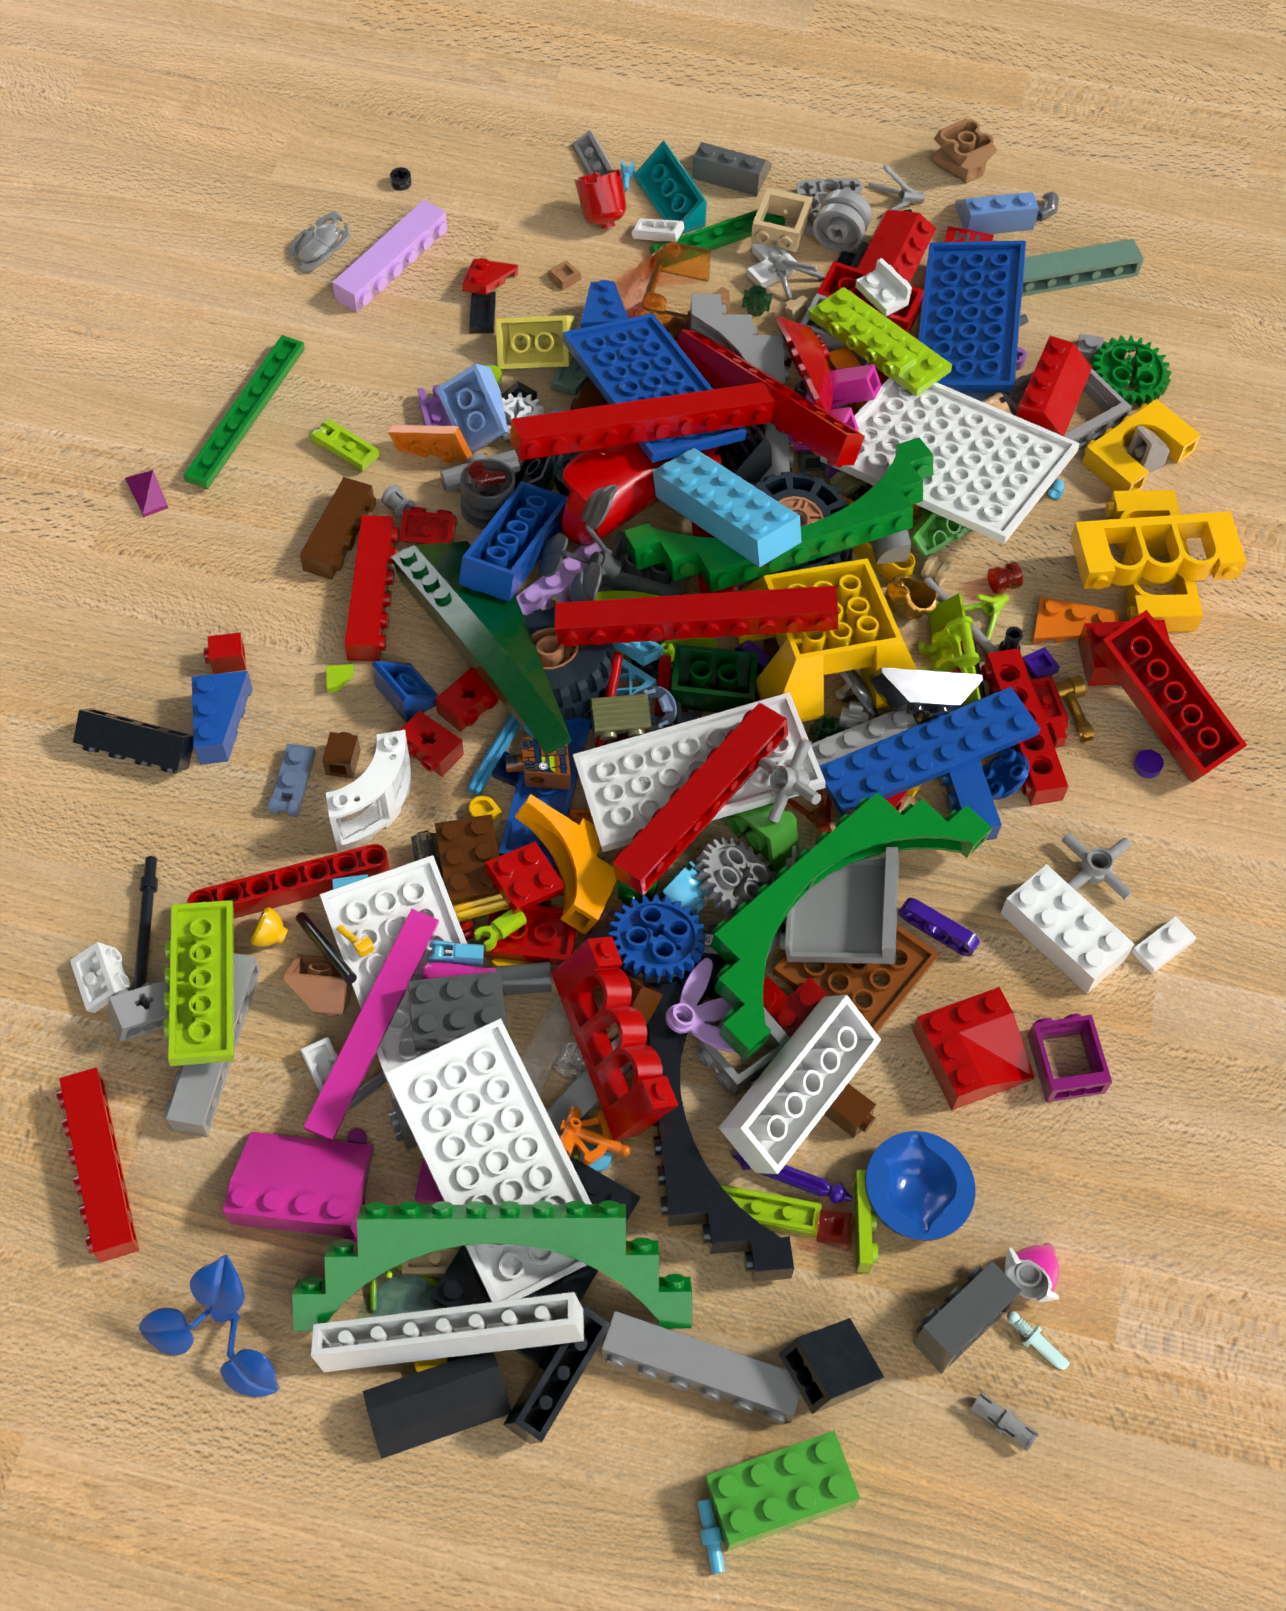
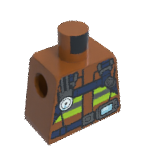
[505,736,571,789]

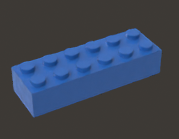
[459,481,567,601]

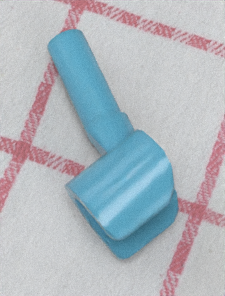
[621,160,635,191]
[1048,479,1064,500]

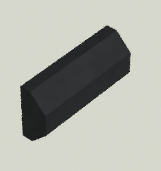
[715,425,772,483]
[363,1352,511,1459]

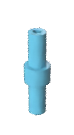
[697,1499,725,1575]

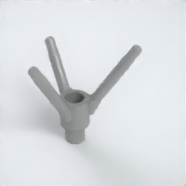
[869,165,925,217]
[768,252,826,300]

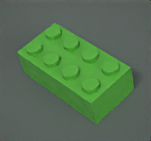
[704,1430,860,1551]

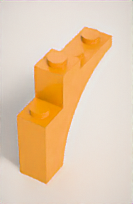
[515,794,617,935]

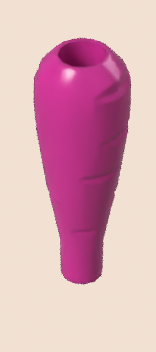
[422,962,496,979]

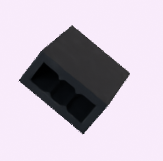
[778,1318,884,1414]

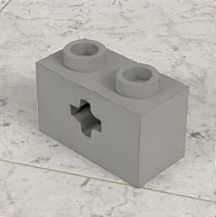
[106,980,170,1042]

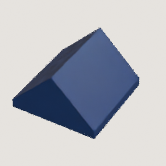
[372,661,438,723]

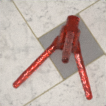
[787,789,832,835]

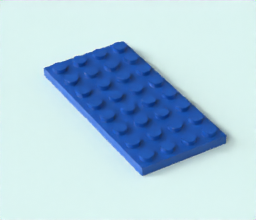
[918,240,1026,392]
[562,313,747,463]

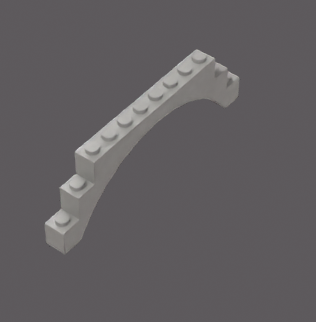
[690,294,794,485]

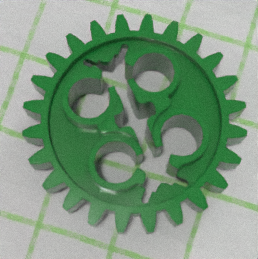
[1091,335,1172,408]

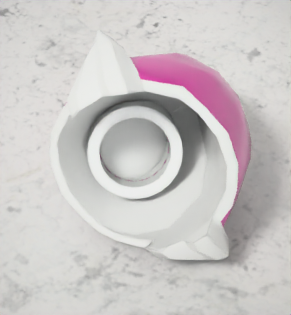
[1005,1243,1060,1302]

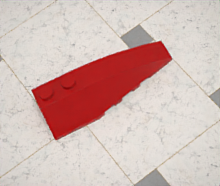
[775,317,834,413]

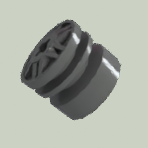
[460,458,515,529]

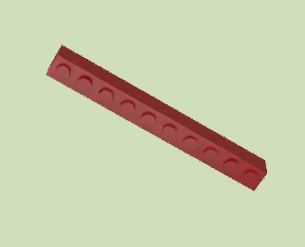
[677,330,865,468]
[510,382,775,460]
[555,585,838,647]

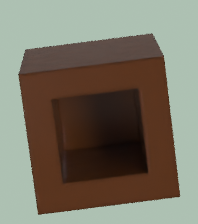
[322,732,361,779]
[825,1083,876,1138]

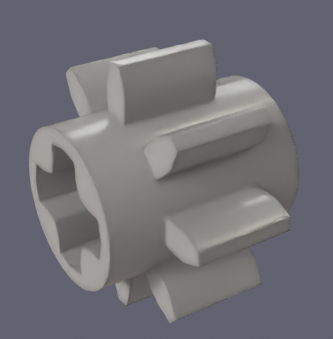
[838,701,869,730]

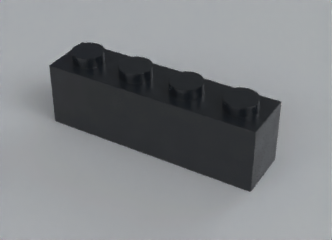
[73,708,194,774]
[503,1305,611,1444]

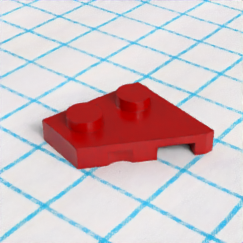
[462,258,518,295]

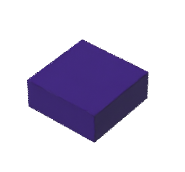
[1022,647,1060,679]

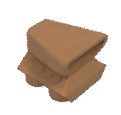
[930,118,997,183]

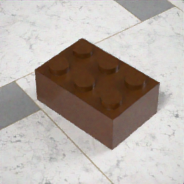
[434,814,500,906]

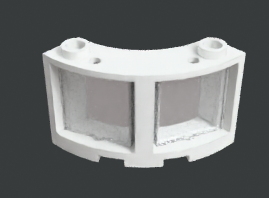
[326,730,412,852]

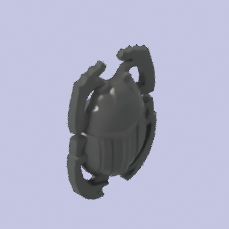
[835,670,879,718]

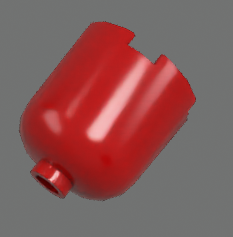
[574,169,626,229]

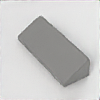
[572,130,615,176]

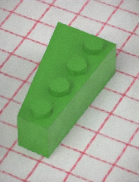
[719,803,800,874]

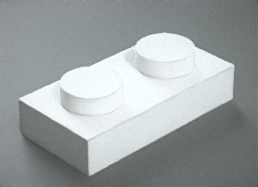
[1131,916,1197,974]

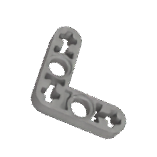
[796,178,863,236]

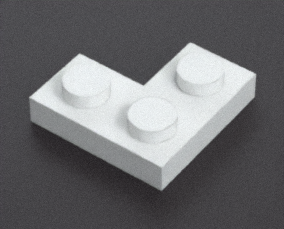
[747,240,798,290]

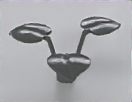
[538,484,622,602]

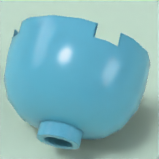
[652,860,708,915]

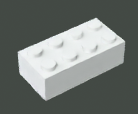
[1000,864,1134,994]

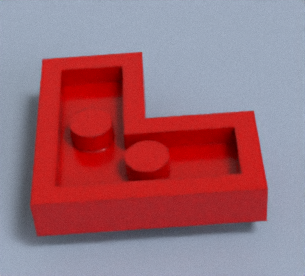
[763,977,829,1038]

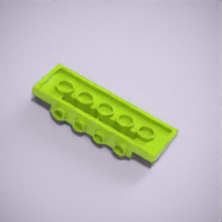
[808,287,952,397]
[163,900,234,1066]

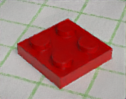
[484,841,566,914]

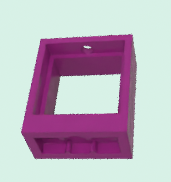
[1027,1013,1112,1102]

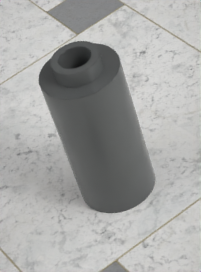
[490,962,552,996]

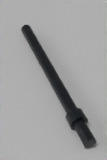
[133,856,158,990]

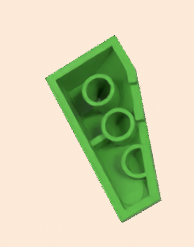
[910,508,973,558]

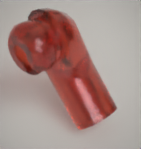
[468,461,506,486]

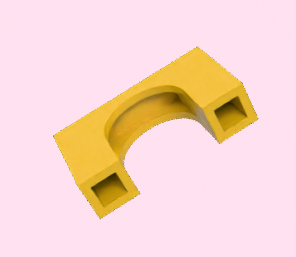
[1082,399,1201,491]

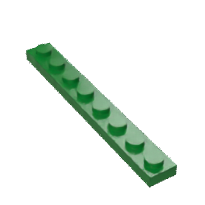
[183,335,305,490]

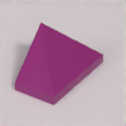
[125,469,168,517]

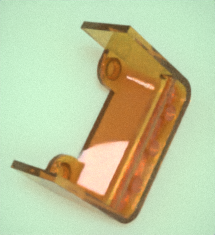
[623,242,711,342]

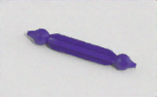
[733,1153,853,1204]

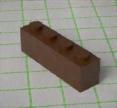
[300,477,376,580]

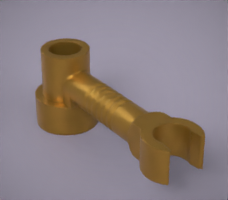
[1056,675,1095,744]

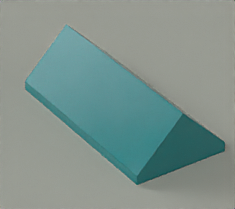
[634,140,707,235]

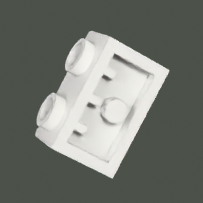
[855,258,912,317]
[70,942,131,1013]

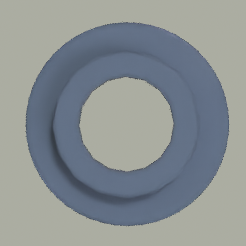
[634,686,677,732]

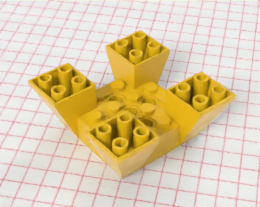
[736,558,917,722]

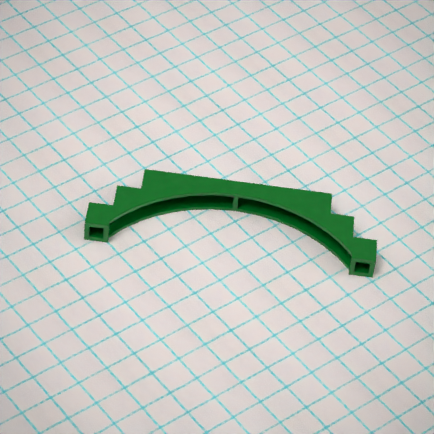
[624,437,934,593]
[710,792,993,1061]
[292,1201,692,1331]

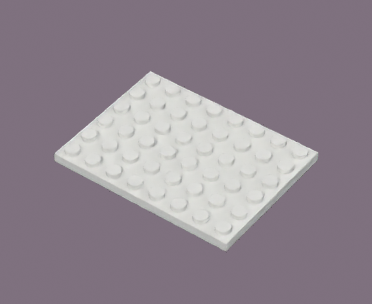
[820,377,1080,544]

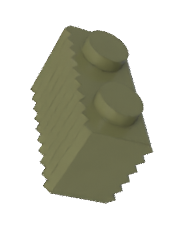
[589,694,651,740]

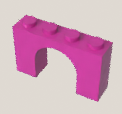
[787,364,882,451]

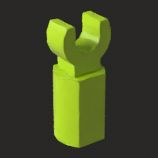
[474,909,527,952]

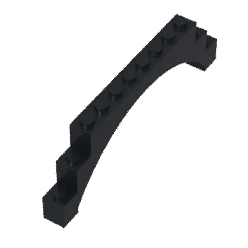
[646,924,794,1282]

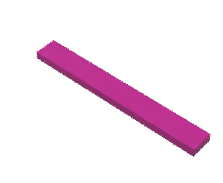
[303,908,439,1142]

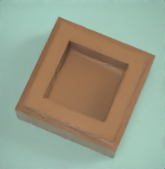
[548,260,581,291]

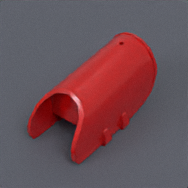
[560,443,672,546]

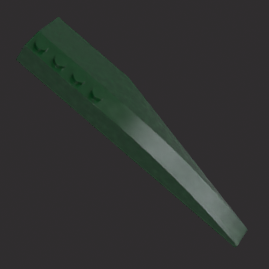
[391,541,571,755]

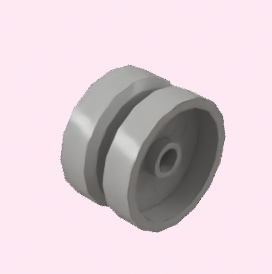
[812,189,872,253]

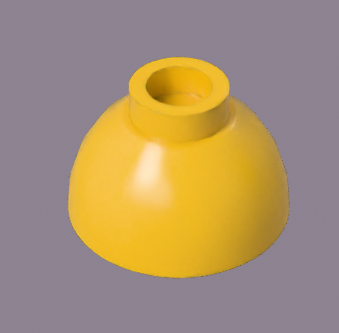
[249,907,288,947]

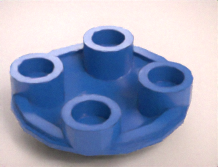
[982,747,1029,800]

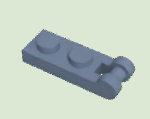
[268,744,316,817]

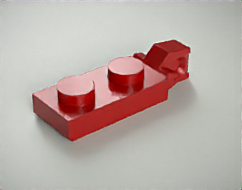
[1030,676,1069,748]

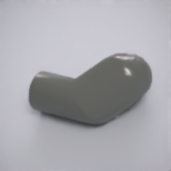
[1036,191,1059,221]

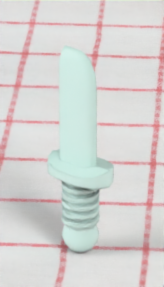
[1007,1311,1070,1370]

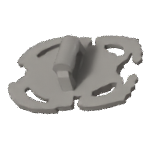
[289,211,351,272]

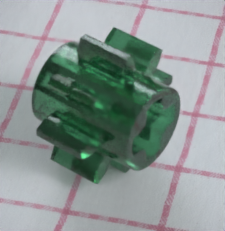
[742,285,772,316]
[809,713,845,743]

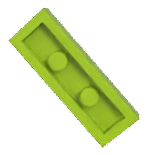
[853,1170,878,1273]

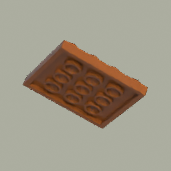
[773,924,940,1034]

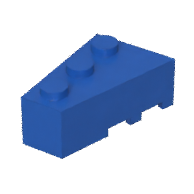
[580,280,628,328]
[192,671,253,765]

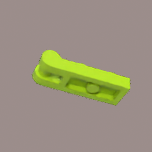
[309,419,380,472]

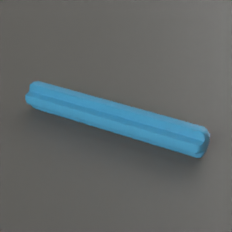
[467,713,521,796]

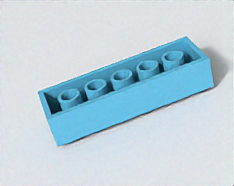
[653,448,802,567]

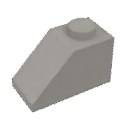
[1127,425,1170,473]

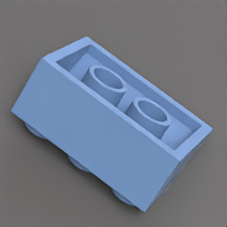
[955,192,1039,234]

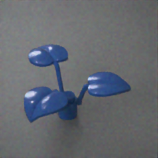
[139,1255,280,1397]

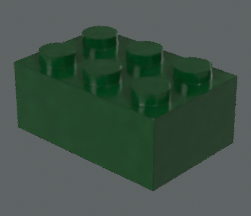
[670,644,758,713]

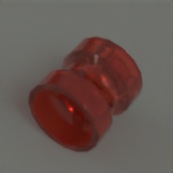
[987,562,1023,594]

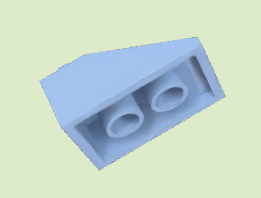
[436,364,508,454]

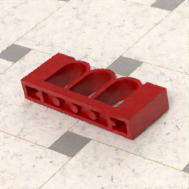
[551,937,678,1141]

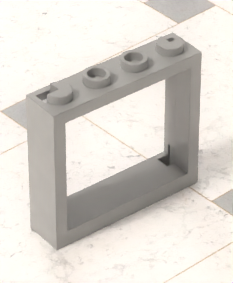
[996,369,1132,450]

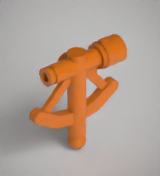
[558,1107,631,1165]

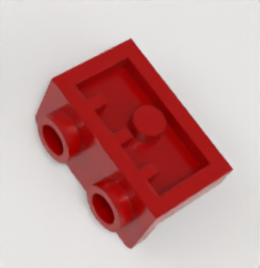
[399,506,458,544]

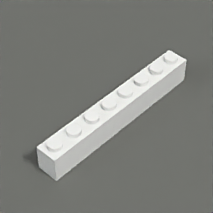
[311,1292,584,1372]

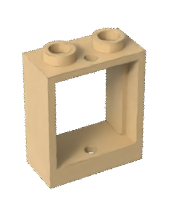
[751,187,813,252]

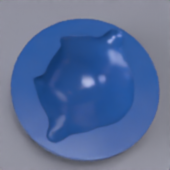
[865,1131,976,1241]

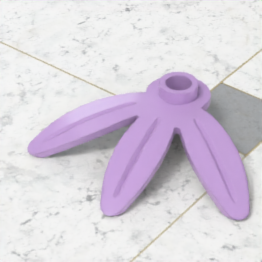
[665,958,737,1053]

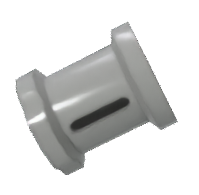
[381,485,416,519]

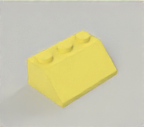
[496,315,576,369]

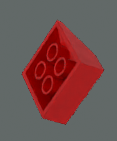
[913,987,1035,1110]

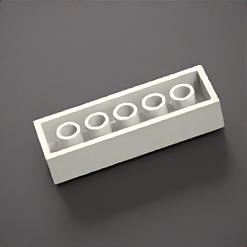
[719,995,881,1174]

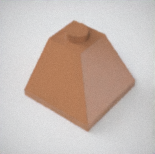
[284,954,353,1016]

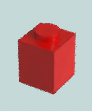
[203,632,246,674]

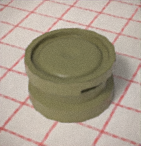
[829,471,866,499]

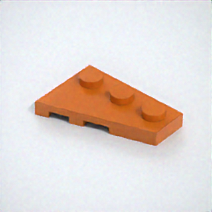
[388,425,473,464]
[1032,596,1120,644]

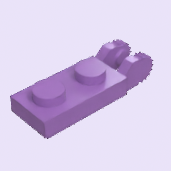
[418,385,452,426]

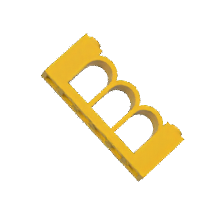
[1105,490,1203,632]
[1070,511,1247,589]

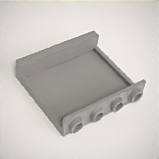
[780,846,899,964]

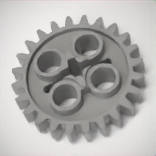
[695,837,777,917]

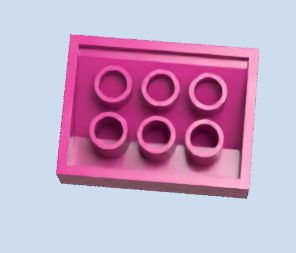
[223,1132,374,1239]

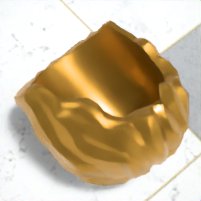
[885,575,938,620]

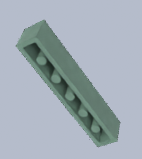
[1022,239,1144,296]

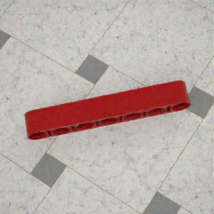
[187,844,390,919]

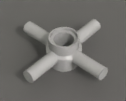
[759,738,821,822]
[1062,833,1133,900]

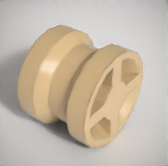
[920,554,952,586]

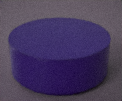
[1134,750,1164,778]

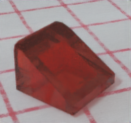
[816,1210,855,1251]

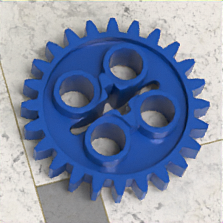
[608,895,706,983]

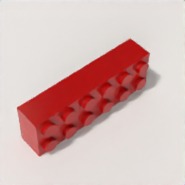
[1093,610,1247,783]

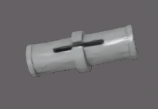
[970,1392,1039,1451]

